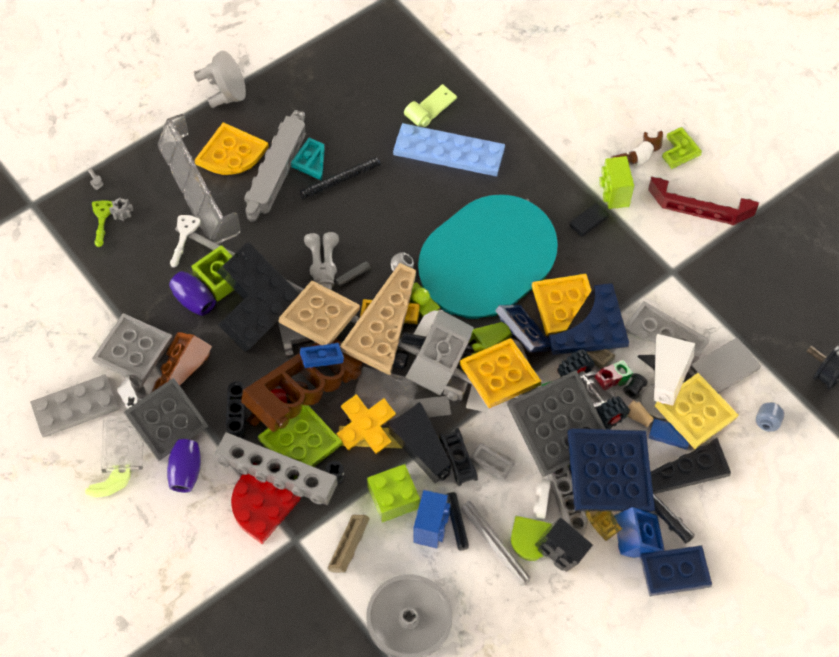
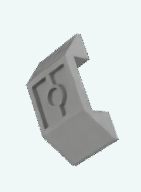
[405,309,474,395]

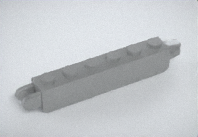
[245,110,306,222]

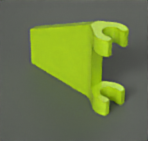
[468,322,513,355]

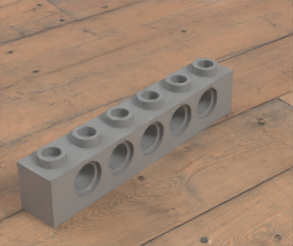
[215,433,338,505]

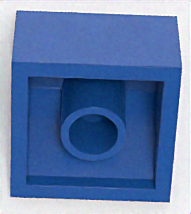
[613,507,665,558]

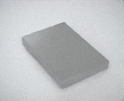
[690,338,761,394]

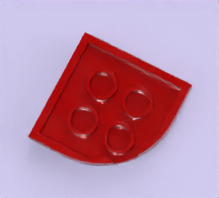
[231,462,301,544]

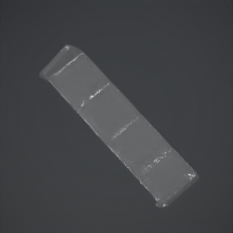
[158,114,241,244]

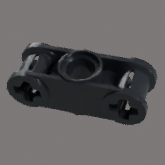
[439,428,478,487]

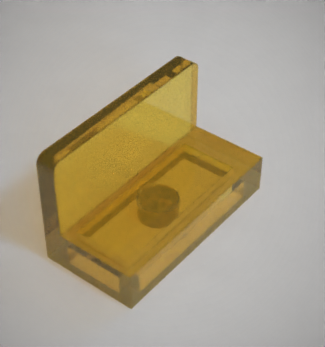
[584,511,622,541]

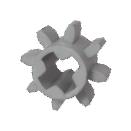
[109,197,134,221]

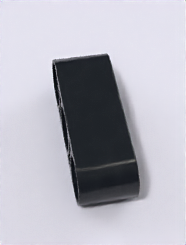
[226,381,247,439]

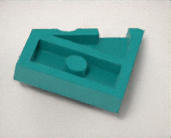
[291,138,325,180]

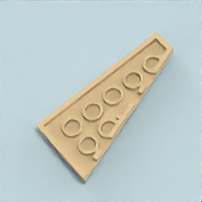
[340,263,416,375]

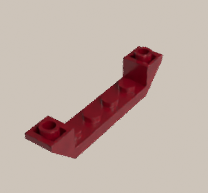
[648,176,759,225]

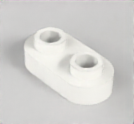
[533,479,551,519]

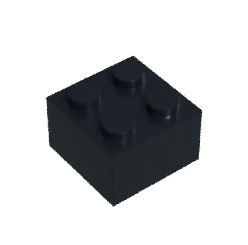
[535,517,593,572]

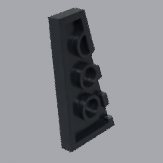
[651,438,731,494]

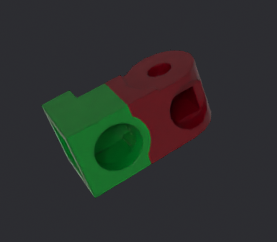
[594,360,633,390]

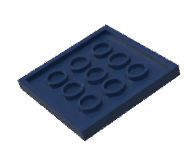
[568,429,655,512]

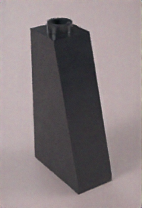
[389,402,451,484]

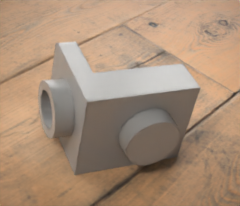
[443,375,468,401]

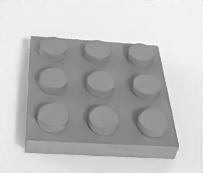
[92,313,173,384]

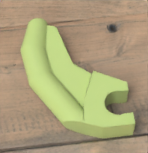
[85,466,131,498]

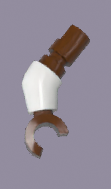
[611,130,663,165]

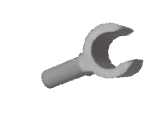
[88,168,104,190]

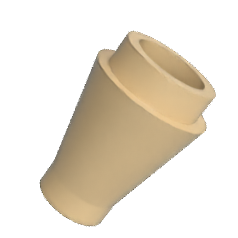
[627,400,654,427]

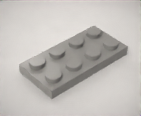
[30,374,119,437]

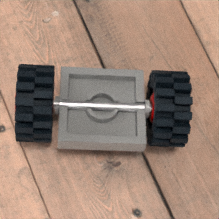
[557,350,630,430]

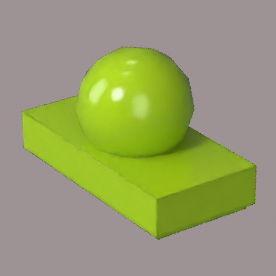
[409,282,440,318]

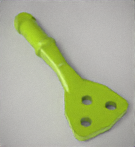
[92,200,113,247]

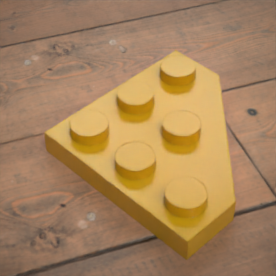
[532,274,591,336]

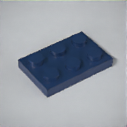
[495,305,551,352]
[640,545,712,597]

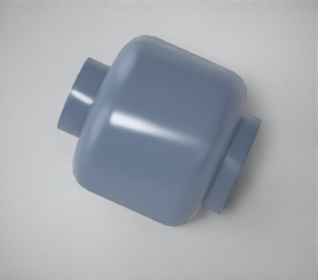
[756,402,785,432]

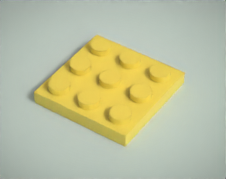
[655,373,739,449]

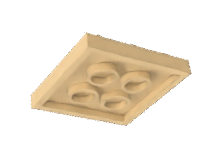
[279,281,360,345]

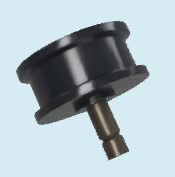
[806,345,839,391]

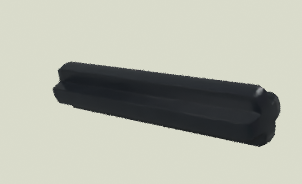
[446,492,469,551]

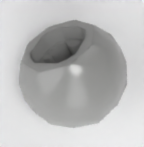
[391,252,414,271]

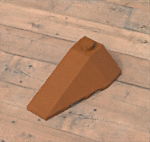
[151,332,212,393]

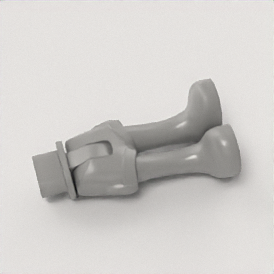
[304,232,339,290]

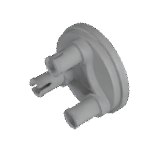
[194,50,246,108]

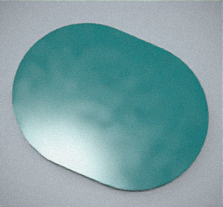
[418,195,558,319]

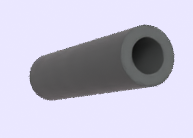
[335,261,371,288]

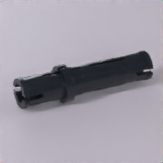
[653,493,695,544]

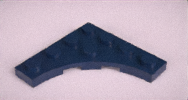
[549,283,629,355]

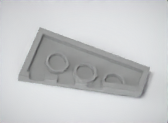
[625,301,710,357]

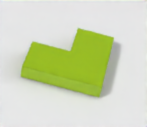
[662,127,702,169]

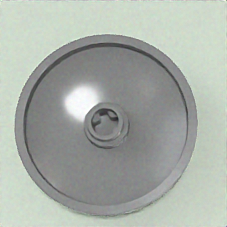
[366,575,452,657]

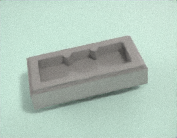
[470,443,515,481]

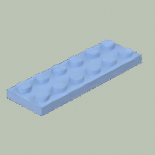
[393,123,505,176]

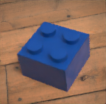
[413,490,451,548]

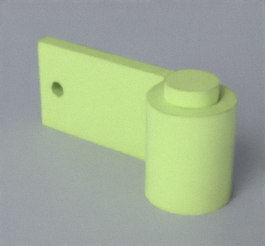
[404,84,457,127]

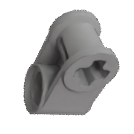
[117,374,149,409]

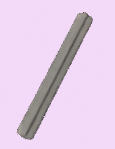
[462,501,530,586]

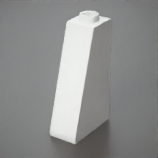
[654,334,695,406]

